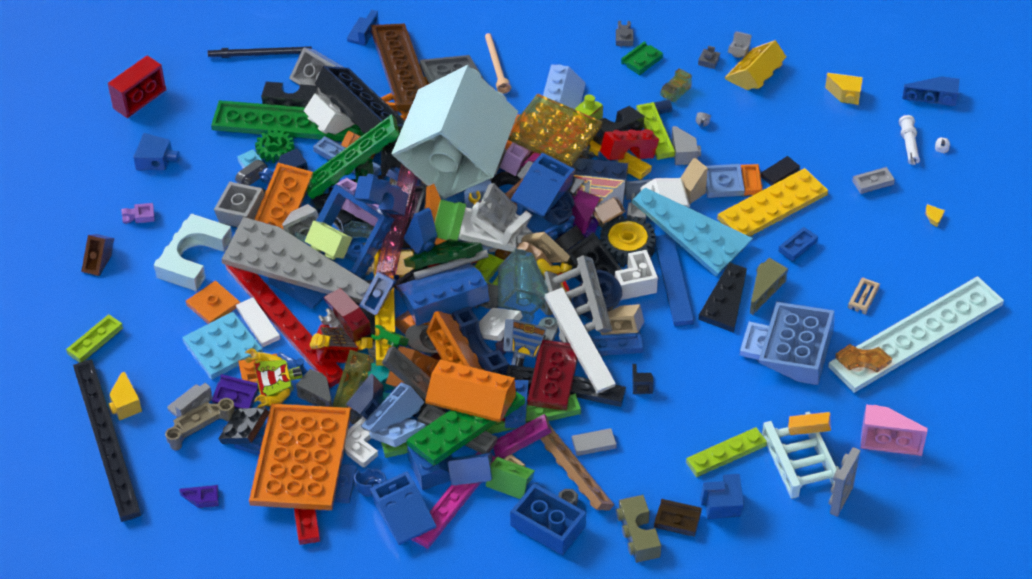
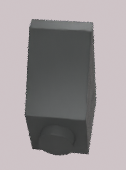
[296,369,332,407]

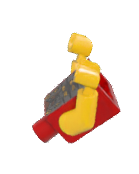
[310,324,373,363]

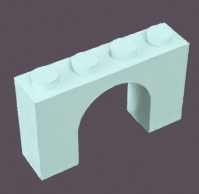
[154,214,233,291]

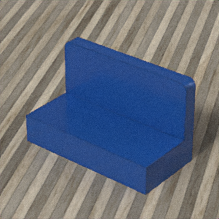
[347,10,379,46]
[448,453,493,485]

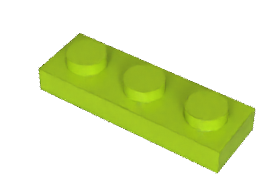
[66,314,123,363]

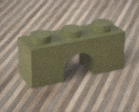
[616,495,661,563]

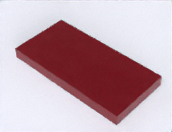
[527,340,578,411]

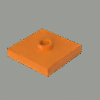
[186,280,240,324]

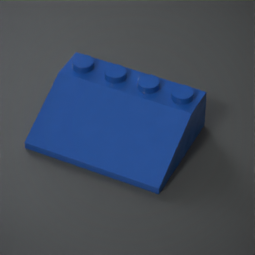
[397,263,489,326]

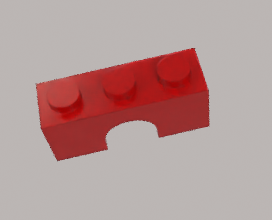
[600,129,659,160]

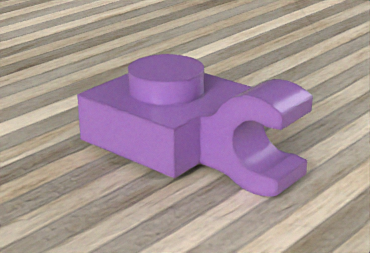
[121,203,154,223]

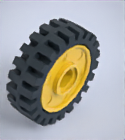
[600,215,656,267]

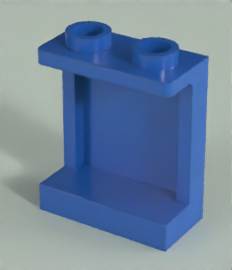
[516,204,575,240]

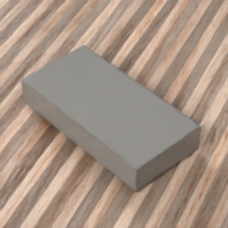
[572,428,616,456]

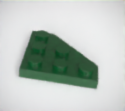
[403,240,483,270]

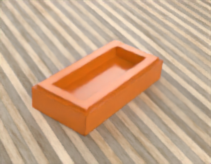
[740,164,762,196]

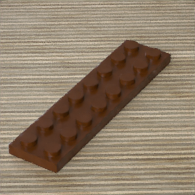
[371,23,426,111]

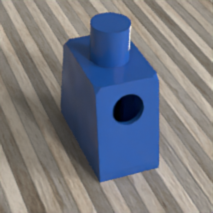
[133,133,180,170]

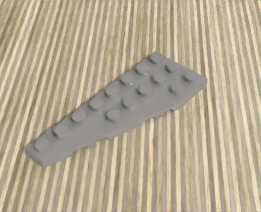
[222,217,370,303]

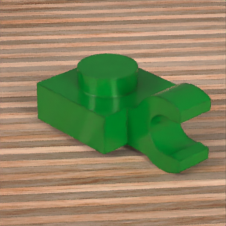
[371,325,409,348]

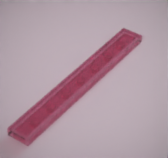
[376,163,418,276]

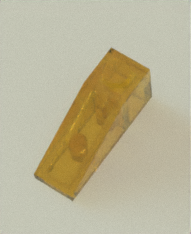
[332,350,374,412]

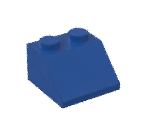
[407,446,452,490]

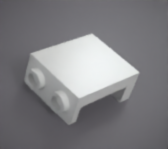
[470,199,532,246]

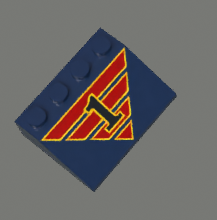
[554,155,628,222]

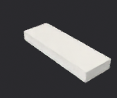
[236,298,280,347]

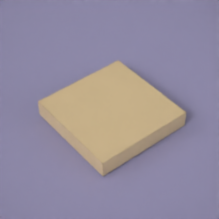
[521,232,570,263]

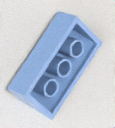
[540,64,586,126]

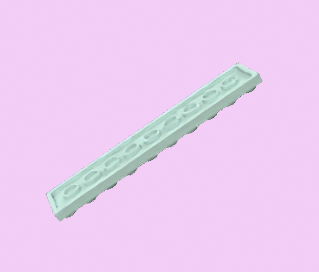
[829,276,1004,393]

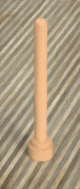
[485,33,511,94]

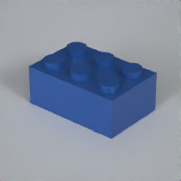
[510,483,586,555]

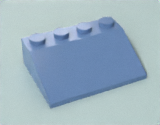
[759,302,834,385]

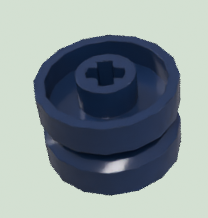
[573,270,622,319]

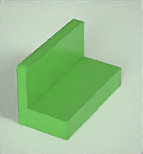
[434,200,466,242]
[486,457,535,499]

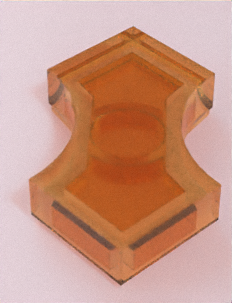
[835,344,892,373]

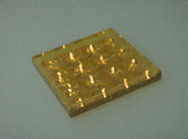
[508,94,603,167]

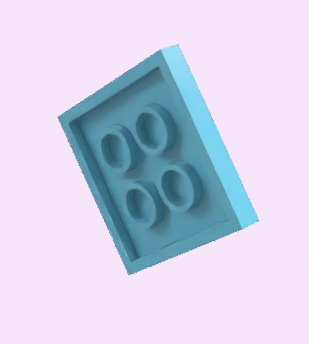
[182,312,263,380]

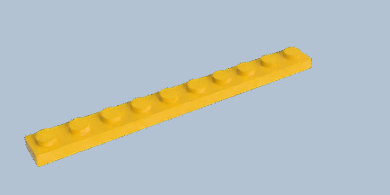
[374,249,396,366]

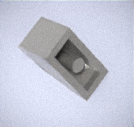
[672,126,701,165]

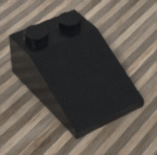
[561,232,622,283]

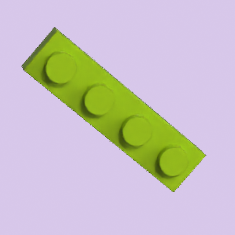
[636,102,675,160]
[686,427,767,478]

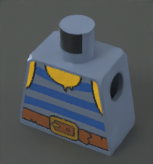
[503,319,547,366]

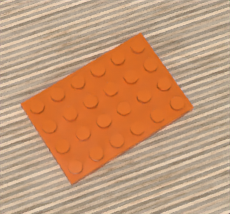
[249,404,351,510]

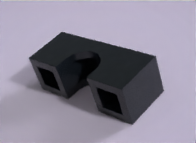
[261,81,319,107]
[590,106,645,145]

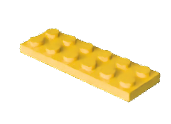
[717,168,828,237]

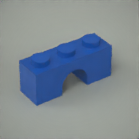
[354,174,409,215]

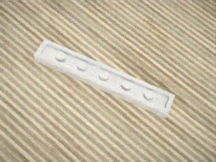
[544,288,616,394]

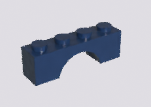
[452,307,509,376]

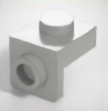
[728,31,752,58]

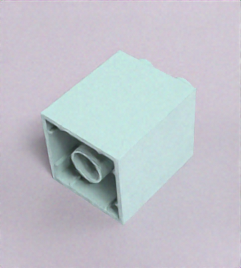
[392,65,518,199]

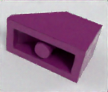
[572,190,600,234]

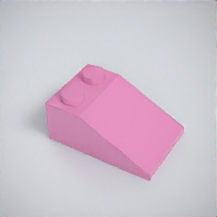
[860,405,928,456]

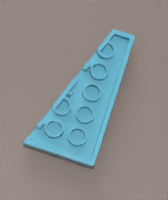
[632,187,753,276]

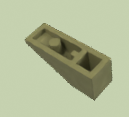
[750,258,788,315]

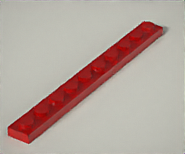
[225,265,346,388]

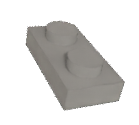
[853,167,895,194]

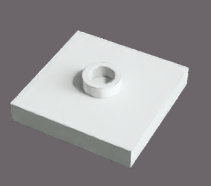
[479,308,523,341]

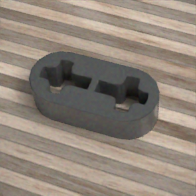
[235,160,268,186]

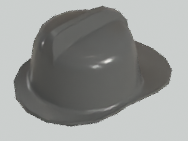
[405,325,438,356]

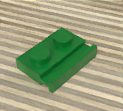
[621,41,663,75]

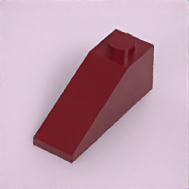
[324,288,371,342]

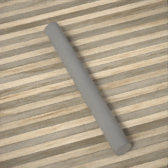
[413,250,489,280]

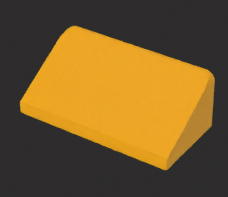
[788,412,831,435]

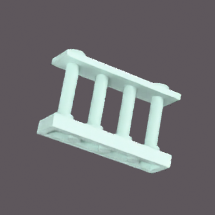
[762,412,839,499]

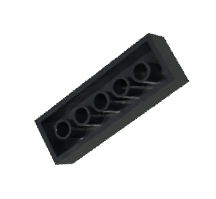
[315,66,405,145]

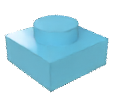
[237,150,262,168]

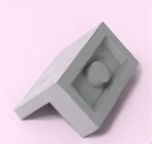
[167,383,213,418]

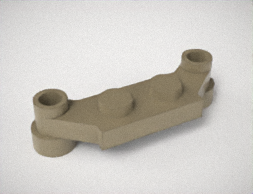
[165,398,235,450]

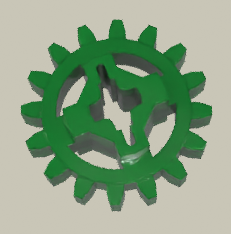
[255,129,295,163]

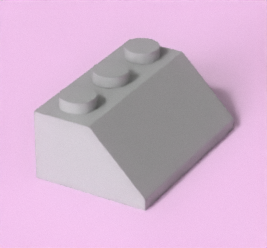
[289,47,343,98]

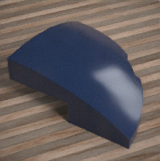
[541,190,574,225]

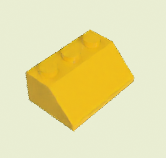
[724,40,787,90]

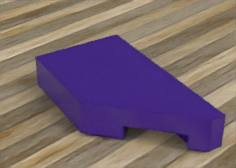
[179,485,219,508]

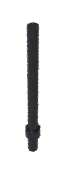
[208,46,312,58]

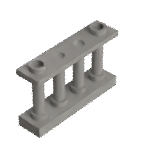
[544,255,612,343]

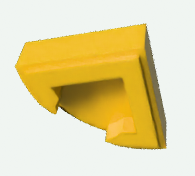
[925,204,945,227]

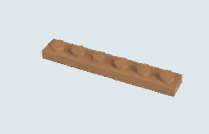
[533,419,614,510]

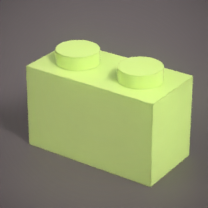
[305,221,352,260]

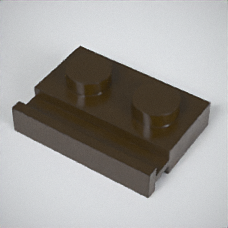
[654,499,702,537]

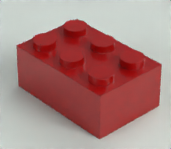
[108,55,166,118]

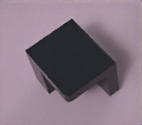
[632,364,653,394]

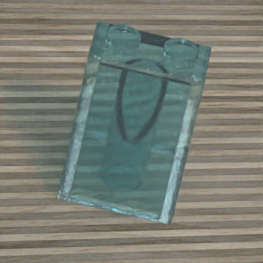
[498,248,549,315]

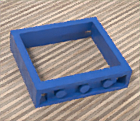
[305,184,395,280]

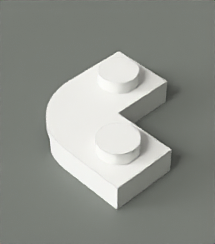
[344,419,378,468]

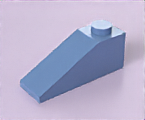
[361,382,425,433]

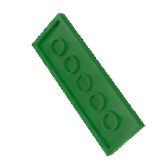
[307,114,399,199]
[406,392,525,466]

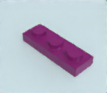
[493,414,552,459]

